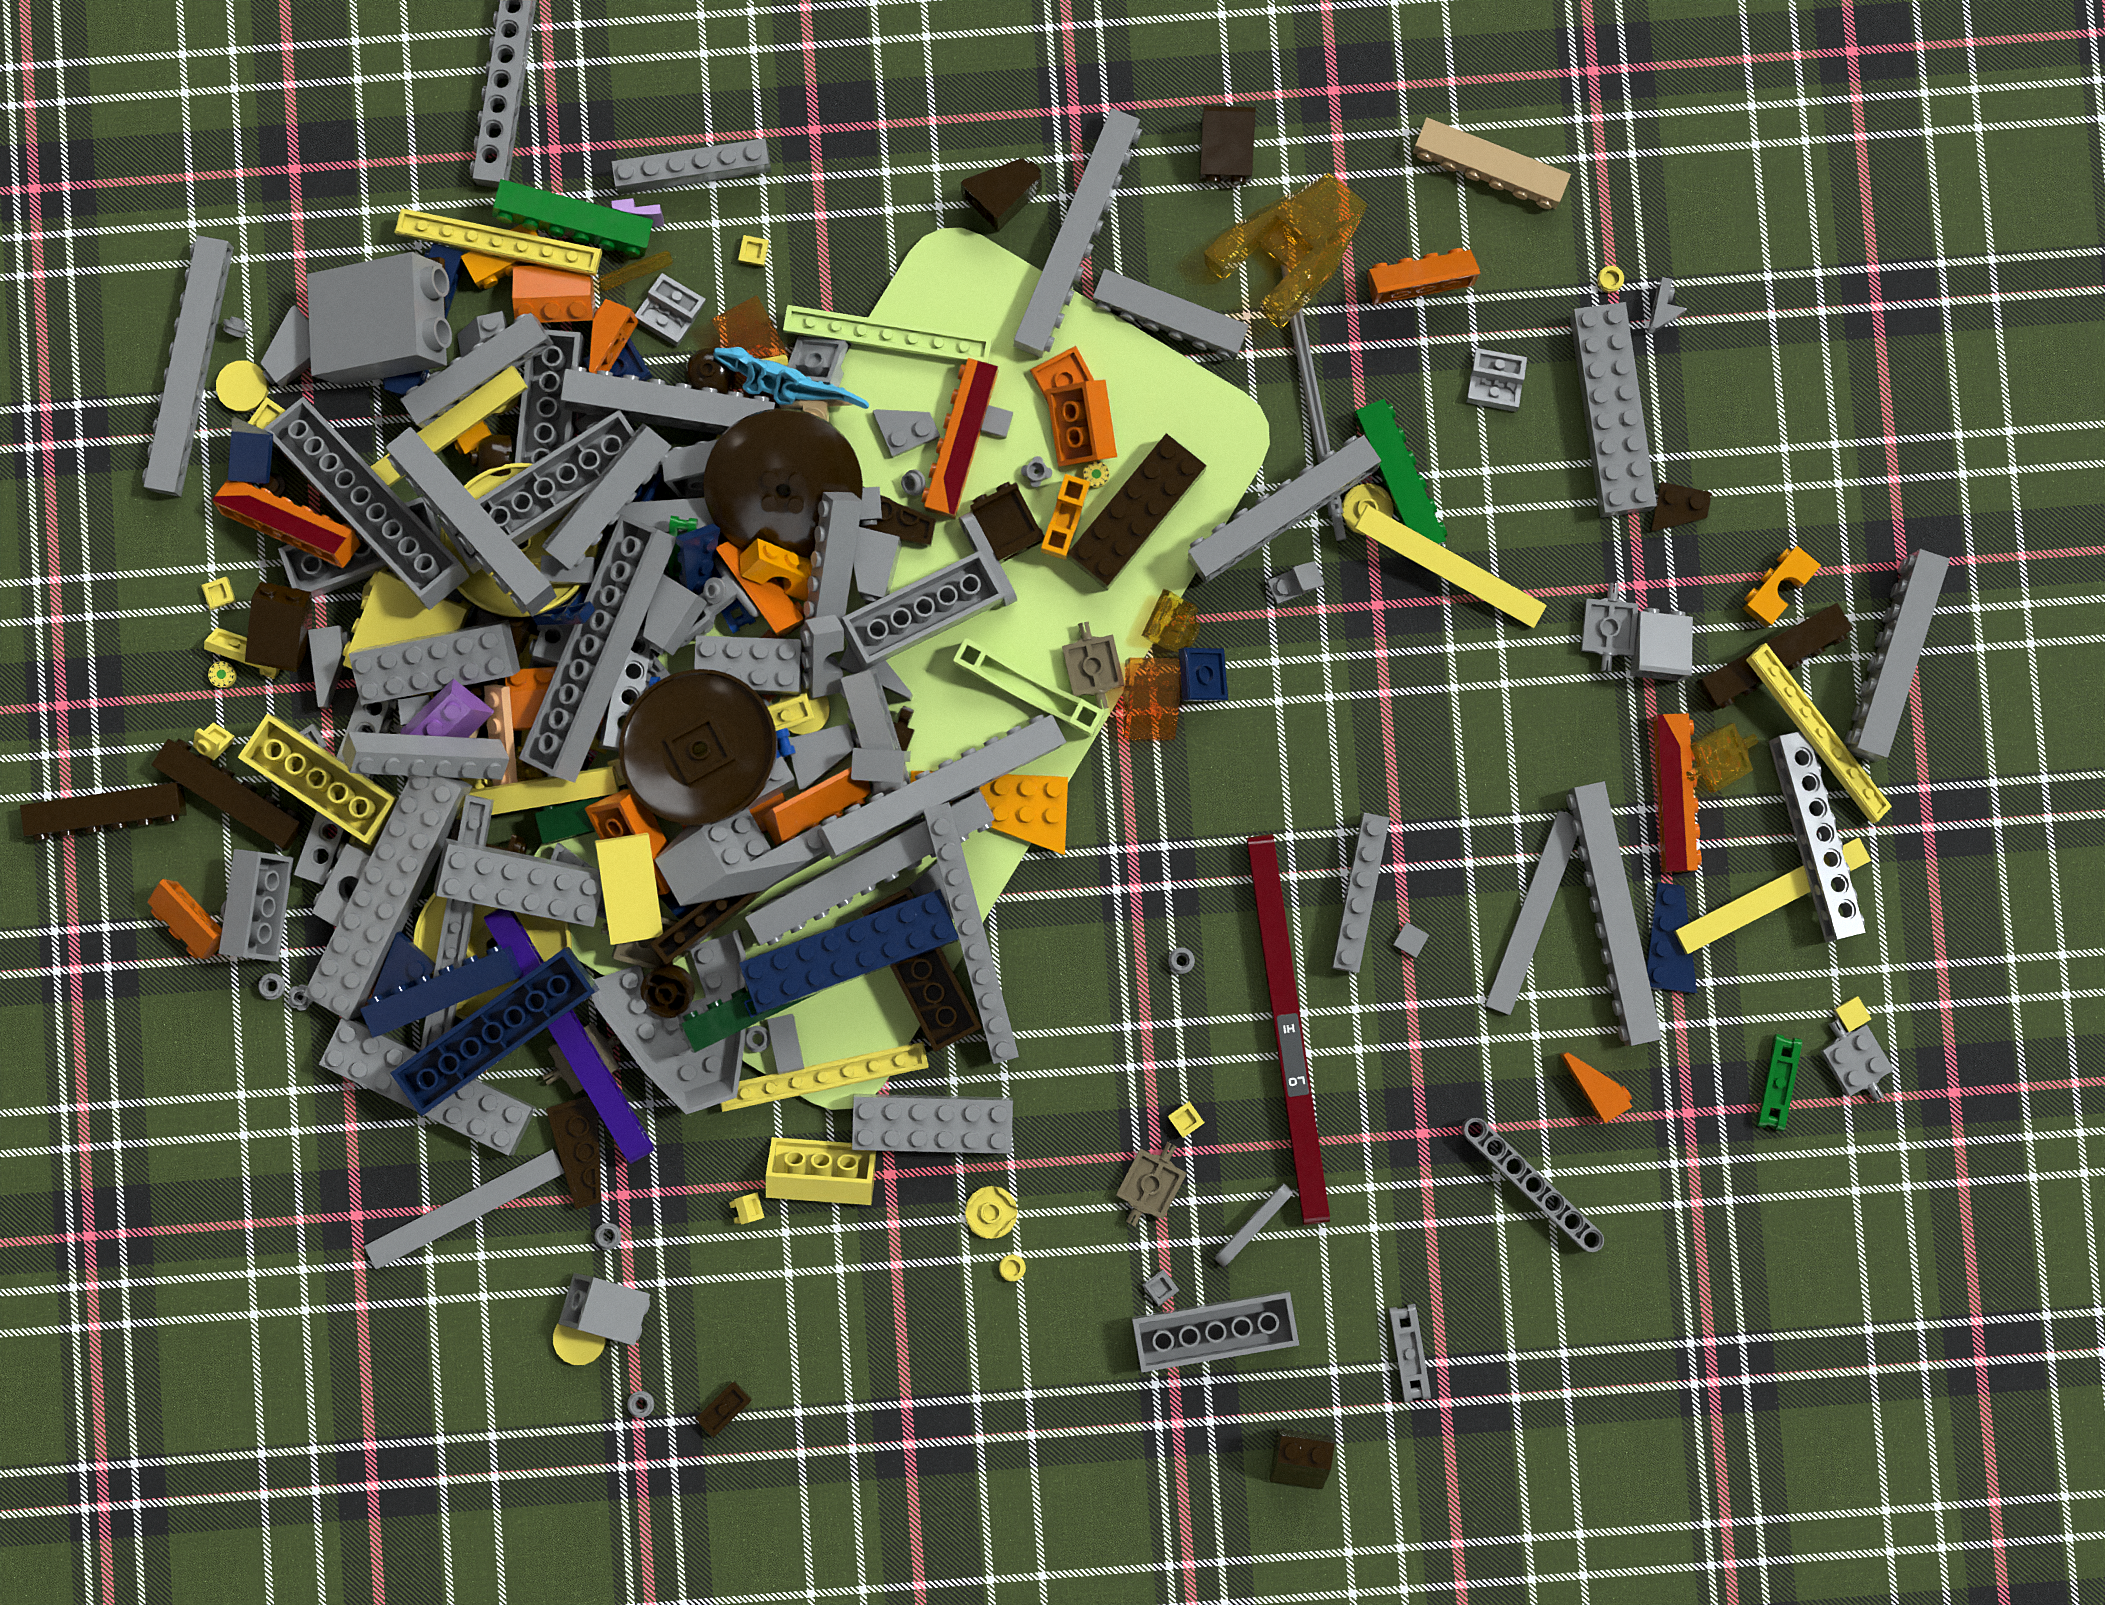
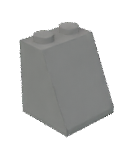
[853,527,902,605]
[1630,608,1693,682]
[558,1273,650,1346]

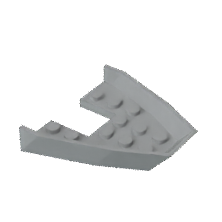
[592,930,746,1115]

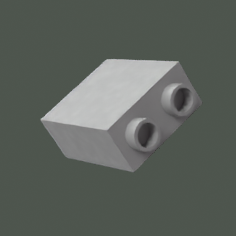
[307,252,452,386]

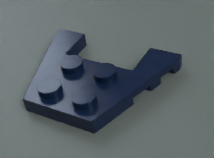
[532,568,598,625]

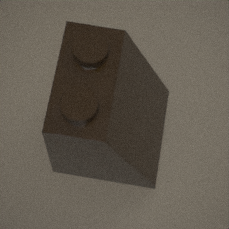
[1199,105,1256,186]
[961,158,1042,232]
[245,582,312,672]
[1270,1428,1335,1489]

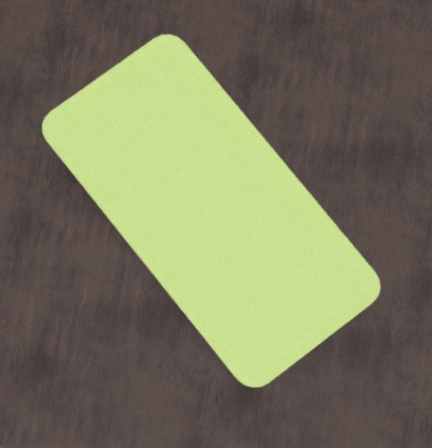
[534,228,1270,1110]

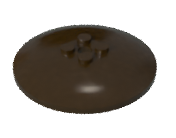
[703,408,863,558]
[619,669,777,826]

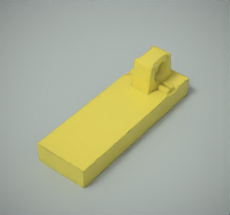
[204,628,280,679]

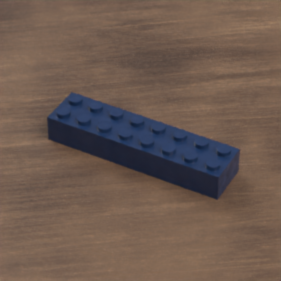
[739,889,959,1015]
[390,947,600,1116]

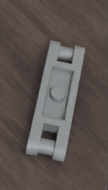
[1389,1304,1431,1403]

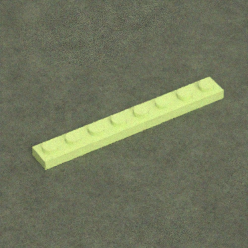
[783,305,992,363]

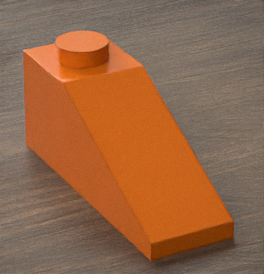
[589,299,639,374]
[1560,1052,1632,1123]

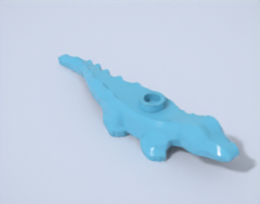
[713,347,869,409]

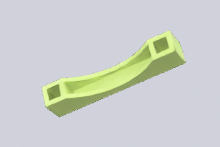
[953,638,1105,737]

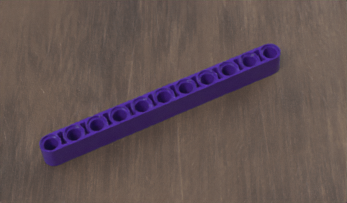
[484,908,655,1164]

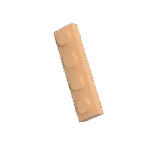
[484,685,518,786]

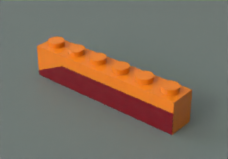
[921,358,999,519]
[212,479,361,568]
[1653,713,1702,873]

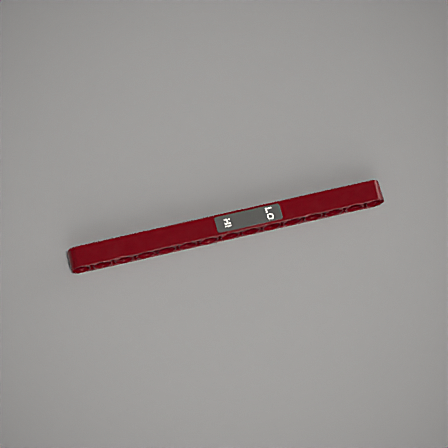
[1247,834,1330,1226]

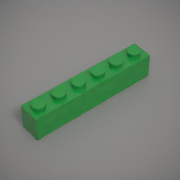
[492,179,653,258]
[1353,399,1448,546]

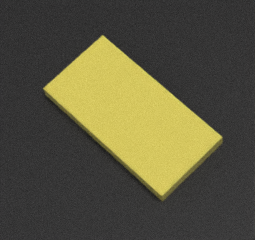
[595,833,663,945]

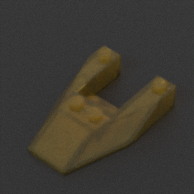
[1204,172,1368,329]

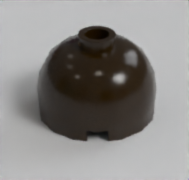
[684,348,737,395]
[470,435,512,477]
[640,964,695,1018]

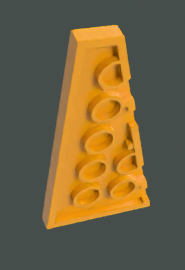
[911,771,1068,856]

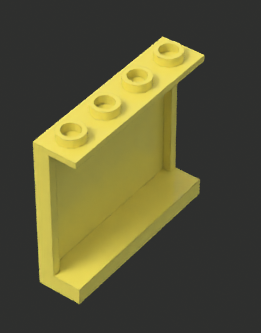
[342,566,473,699]

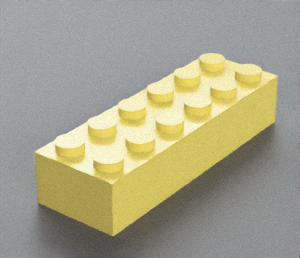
[238,713,398,846]

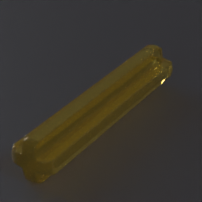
[599,250,673,290]

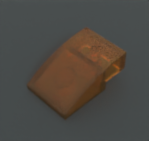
[711,295,790,382]
[1123,657,1181,740]

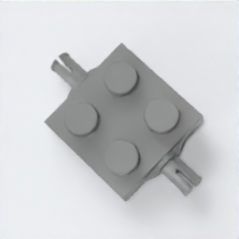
[1581,583,1639,672]
[1820,1019,1894,1102]

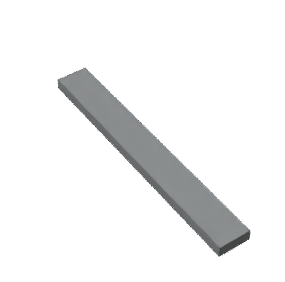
[1485,811,1577,1015]
[364,1149,565,1270]

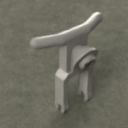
[679,557,760,647]

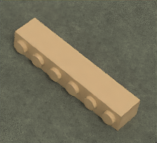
[1413,117,1571,209]

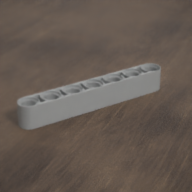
[1461,1117,1604,1252]

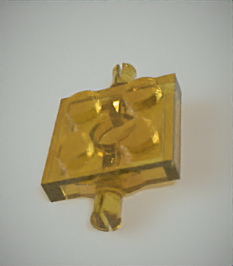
[1686,723,1759,793]

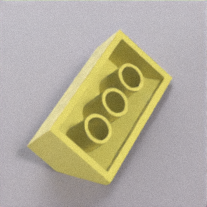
[766,1137,876,1205]

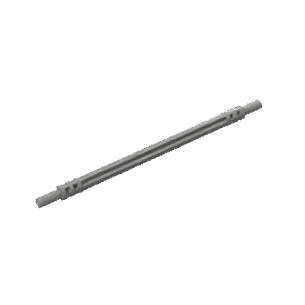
[1280,263,1346,541]

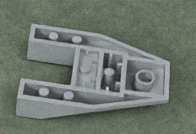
[655,756,829,906]

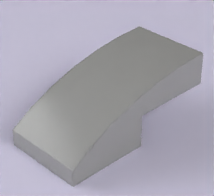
[767,1014,805,1075]

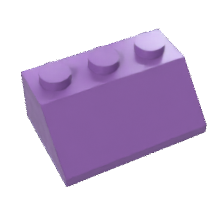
[400,678,494,738]

